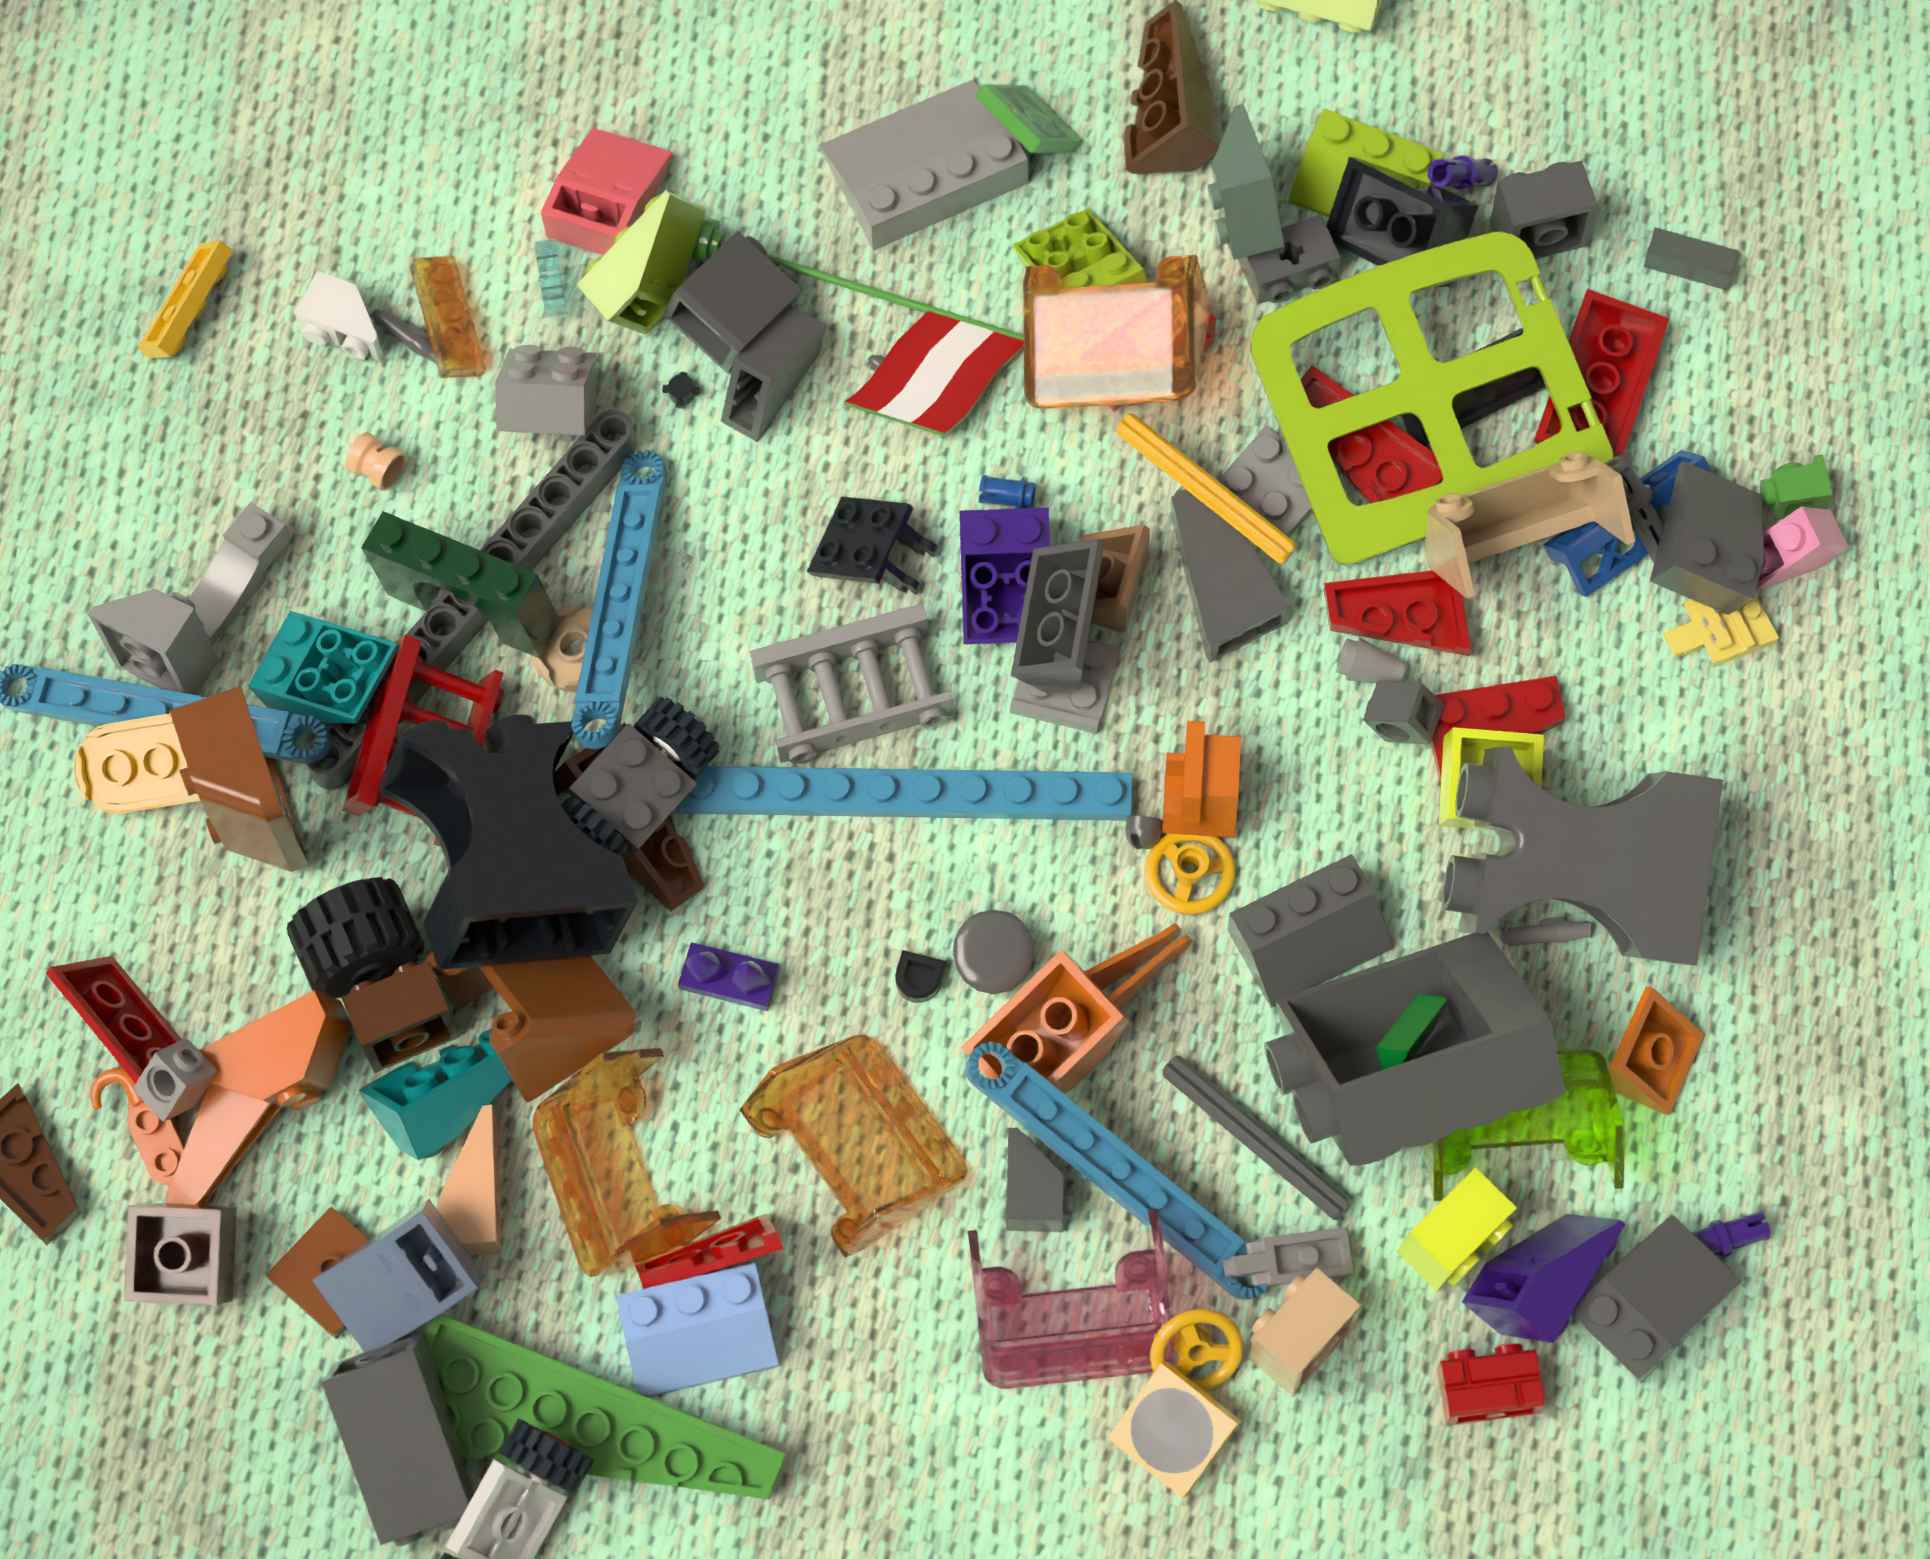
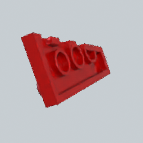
[1300,366,1443,504]

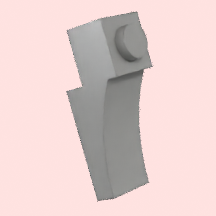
[188,502,291,646]

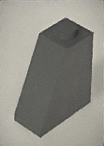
[720,304,826,442]

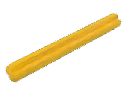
[1117,413,1296,564]

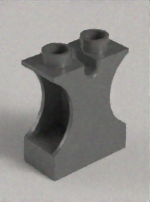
[1442,746,1723,966]

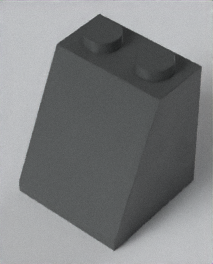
[663,231,802,373]

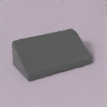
[1643,227,1739,290]

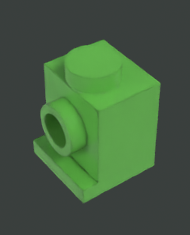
[1760,454,1833,520]

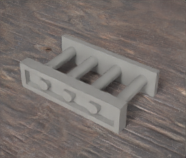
[749,603,954,764]

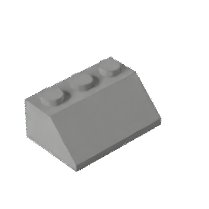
[88,589,219,695]

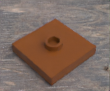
[266,1206,369,1340]

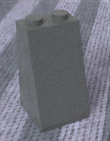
[321,1332,474,1547]

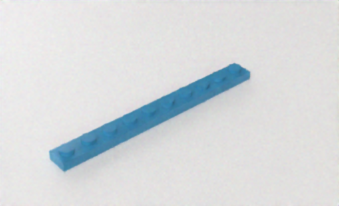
[677,766,1132,821]

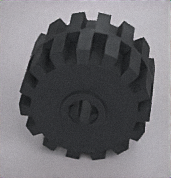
[286,877,425,999]

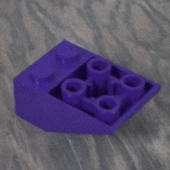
[959,508,1050,645]
[1462,1214,1626,1343]

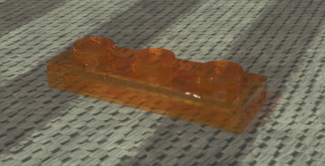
[409,256,486,379]

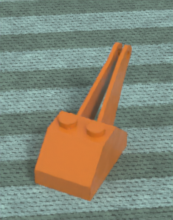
[961,924,1192,1094]

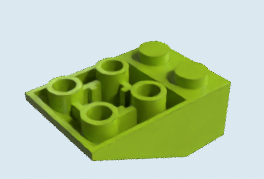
[576,190,706,335]
[1012,208,1153,347]

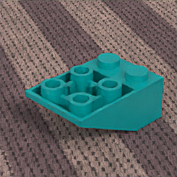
[248,611,400,723]

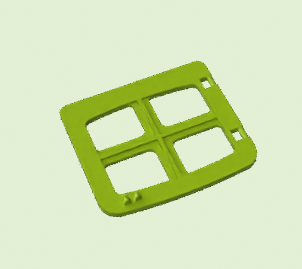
[1250,232,1613,566]

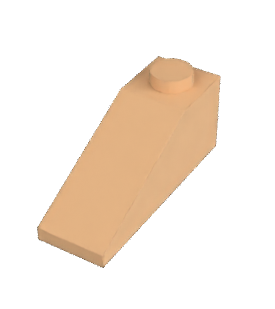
[438,1105,502,1255]

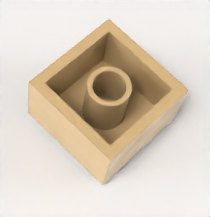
[1249,1267,1361,1397]

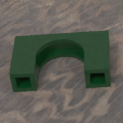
[361,511,561,659]

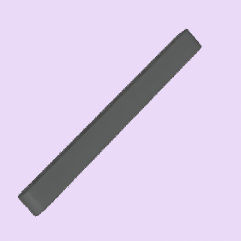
[306,410,636,790]

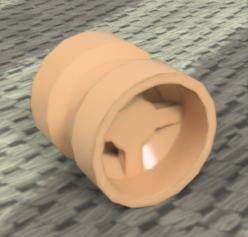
[345,431,407,491]

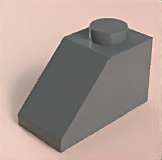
[1005,1127,1073,1232]

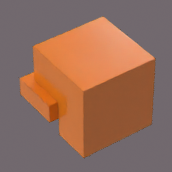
[1162,721,1241,838]

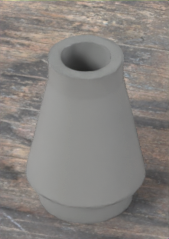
[1336,637,1406,683]

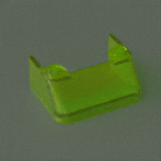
[1423,1048,1625,1201]

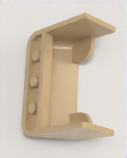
[1425,451,1635,599]

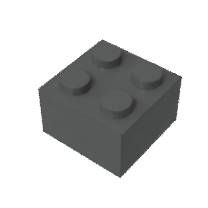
[1490,160,1598,259]

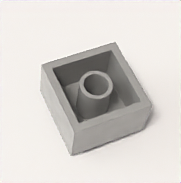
[495,345,597,436]

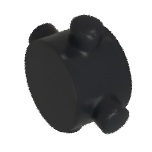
[662,372,701,409]

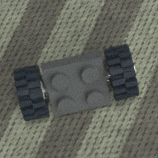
[561,697,720,859]

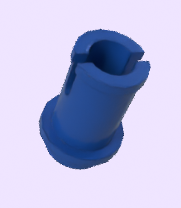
[979,475,1036,509]

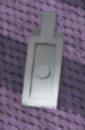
[1222,1227,1356,1287]

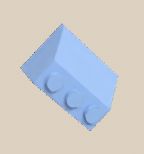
[616,1263,779,1398]

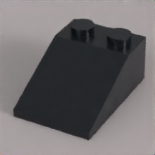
[1326,157,1479,287]

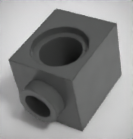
[1363,681,1444,745]

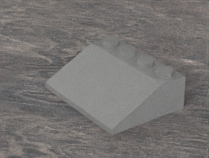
[819,79,1028,251]

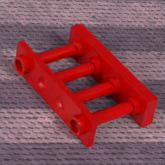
[342,634,504,847]

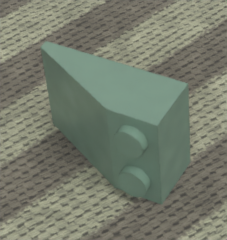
[1207,104,1284,260]

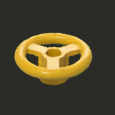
[1144,834,1236,915]
[1150,1309,1243,1392]

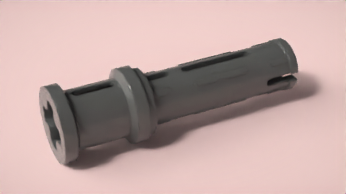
[1604,453,1664,563]

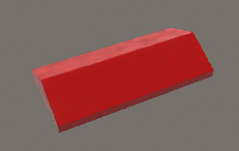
[1533,289,1670,458]
[46,956,208,1104]

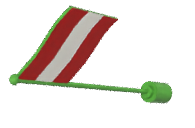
[691,216,1036,437]

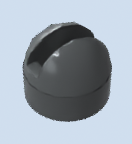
[1125,816,1163,850]

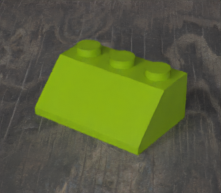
[1288,108,1444,218]

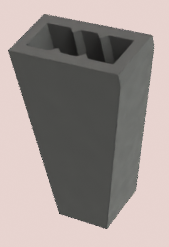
[1170,486,1290,663]

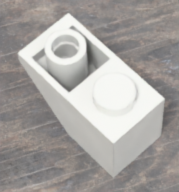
[295,271,383,362]

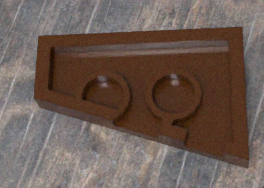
[0,1083,81,1246]

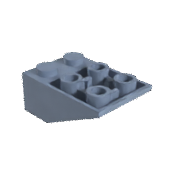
[312,1199,484,1352]

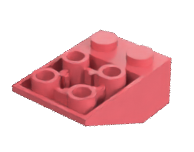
[541,127,673,256]

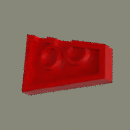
[1323,570,1471,656]
[1431,675,1566,785]
[635,1213,784,1289]

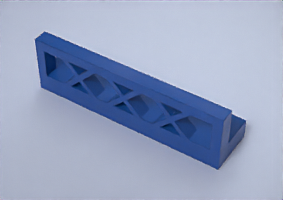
[1543,450,1712,597]

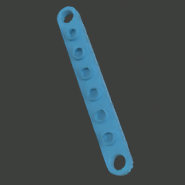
[571,449,668,749]
[0,664,331,764]
[965,1042,1268,1300]

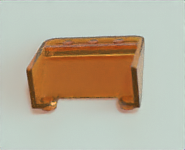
[1023,255,1211,409]
[739,1034,967,1258]

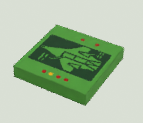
[976,84,1083,153]

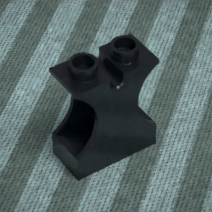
[378,715,639,970]

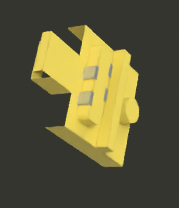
[1663,593,1779,668]

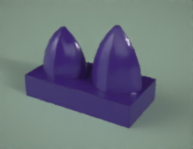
[678,942,780,1011]

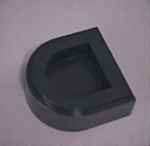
[895,950,947,1003]

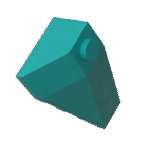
[359,1029,512,1161]

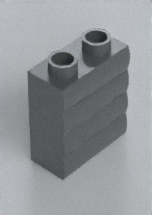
[1264,932,1565,1166]

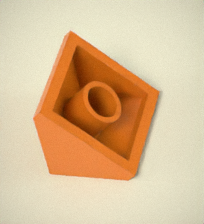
[1602,987,1705,1115]

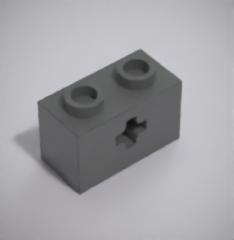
[1238,214,1340,305]

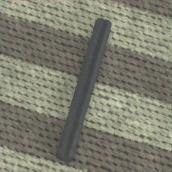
[1163,1055,1351,1220]

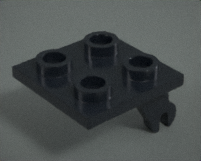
[807,496,938,595]

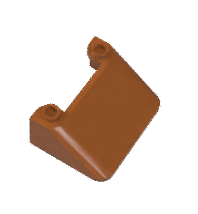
[425,952,639,1102]

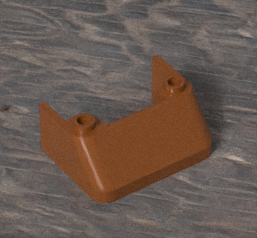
[169,686,309,872]

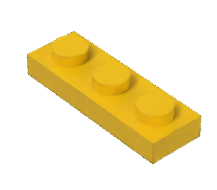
[137,240,233,359]

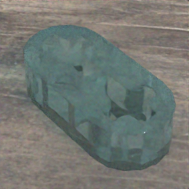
[534,238,568,318]

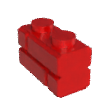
[1437,1343,1545,1426]

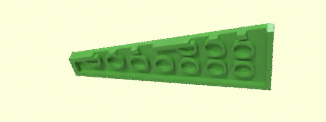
[426,1314,788,1500]

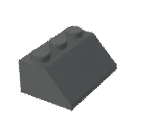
[1011,539,1104,694]
[1228,854,1393,1008]

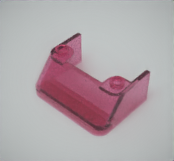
[967,1210,1173,1389]

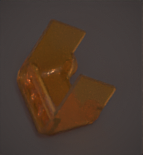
[533,1048,721,1277]

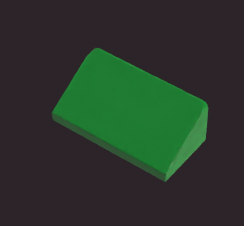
[1376,994,1447,1071]

